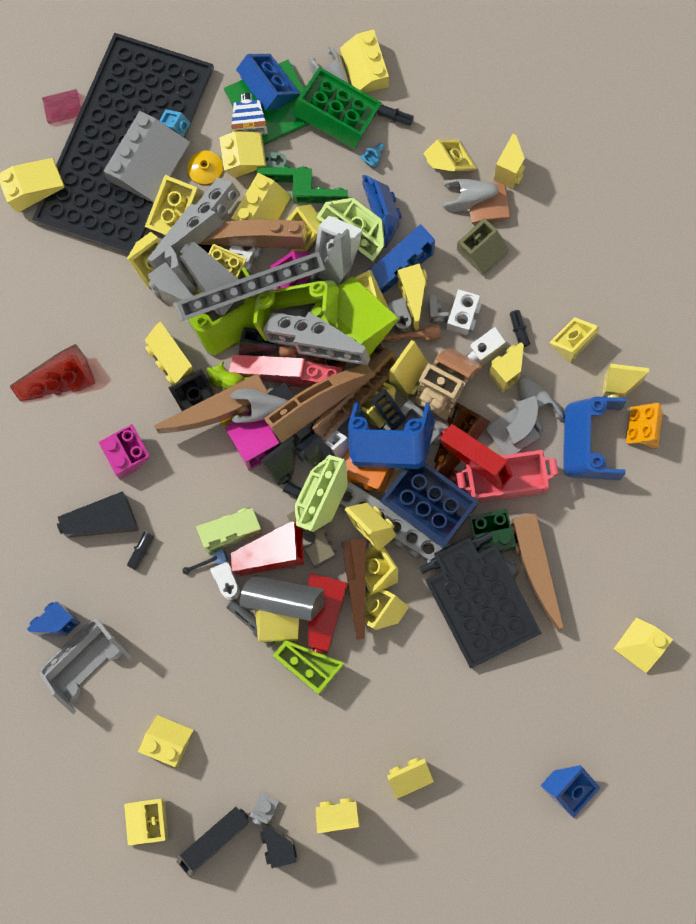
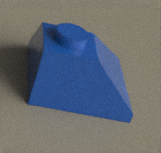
[541,765,600,818]

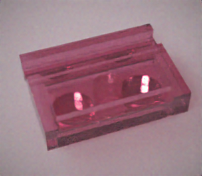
[42,89,81,124]

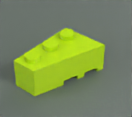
[273,640,345,696]

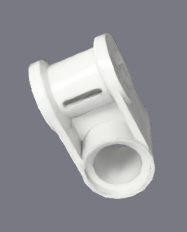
[210,561,240,601]

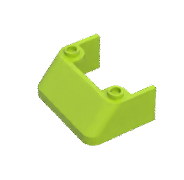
[187,267,260,356]
[253,280,339,341]

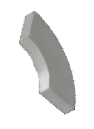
[506,396,538,445]

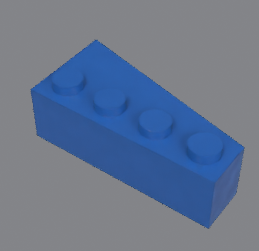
[365,224,435,294]

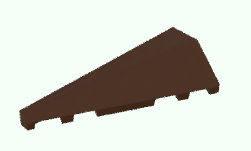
[434,402,491,477]
[341,538,366,640]

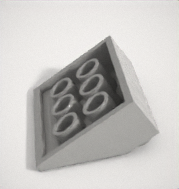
[104,111,190,203]

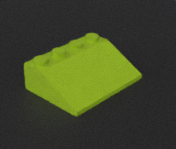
[309,276,399,356]

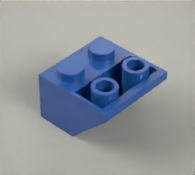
[27,601,80,636]

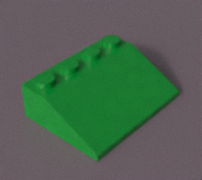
[292,67,382,150]

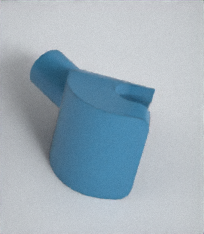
[360,143,385,168]

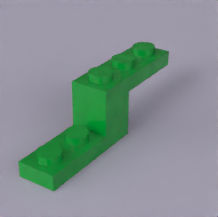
[257,166,348,204]

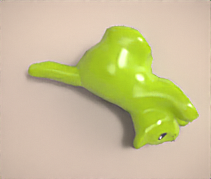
[206,361,262,391]

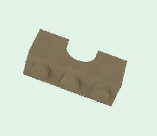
[287,511,336,569]

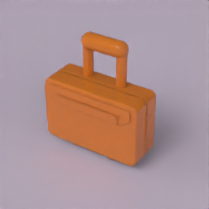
[342,449,395,494]

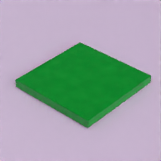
[224,59,310,146]

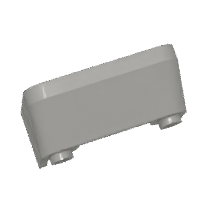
[39,619,132,714]

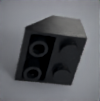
[260,825,298,868]

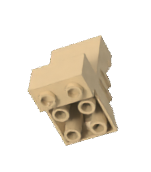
[413,352,470,421]

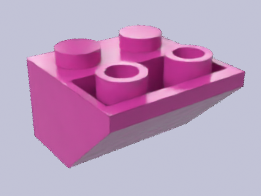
[98,424,150,479]

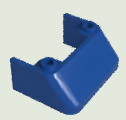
[563,397,626,480]
[348,401,435,469]

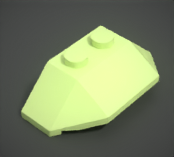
[316,198,385,261]
[295,455,348,532]

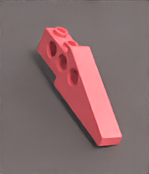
[229,355,343,388]

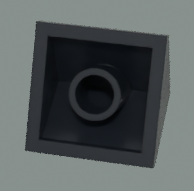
[168,369,216,411]

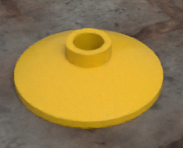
[187,151,223,185]

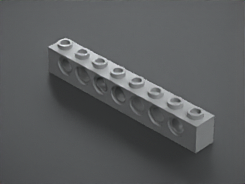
[173,252,325,322]
[339,481,449,570]

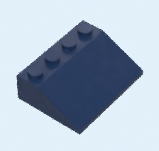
[380,463,479,548]

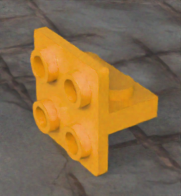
[626,403,663,448]

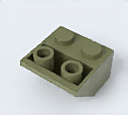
[457,218,509,275]

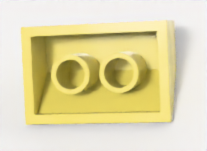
[340,30,389,93]
[231,173,292,221]
[145,321,195,385]

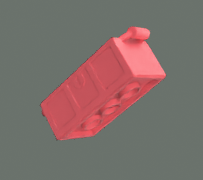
[456,450,559,503]

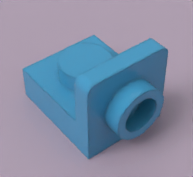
[159,109,190,137]

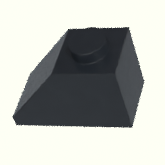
[239,327,278,356]
[295,432,333,465]

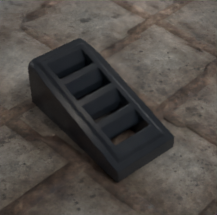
[368,389,407,430]

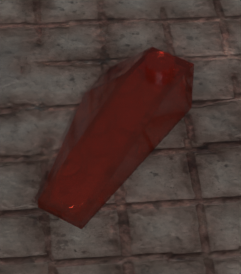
[10,344,95,401]

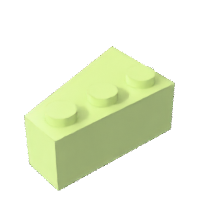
[196,507,263,554]

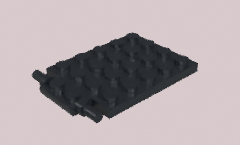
[419,532,542,669]

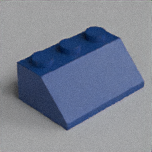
[236,54,300,110]

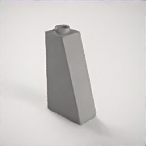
[179,241,239,317]

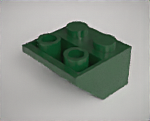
[469,509,516,553]

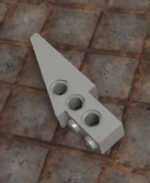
[146,177,241,269]
[263,312,370,365]

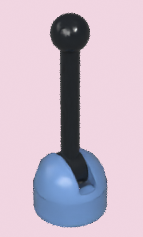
[182,547,228,575]

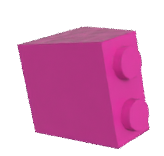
[225,410,280,471]

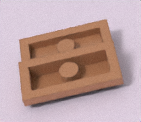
[469,183,511,225]
[435,348,484,378]

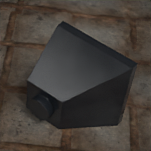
[261,436,296,486]

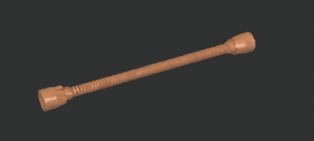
[278,324,440,358]

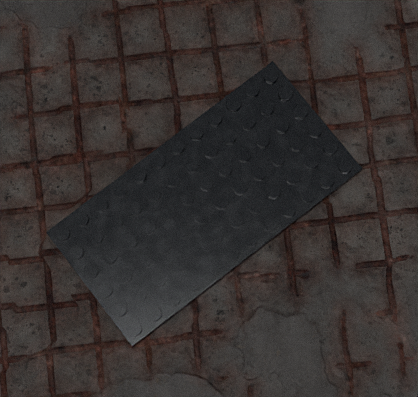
[32,32,214,254]

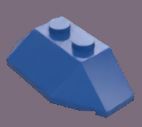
[362,175,402,248]

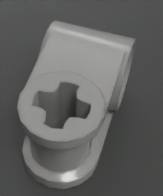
[387,297,412,334]

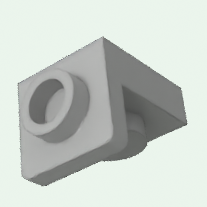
[428,295,449,324]
[250,793,279,826]

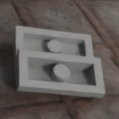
[165,244,197,293]
[486,407,541,455]

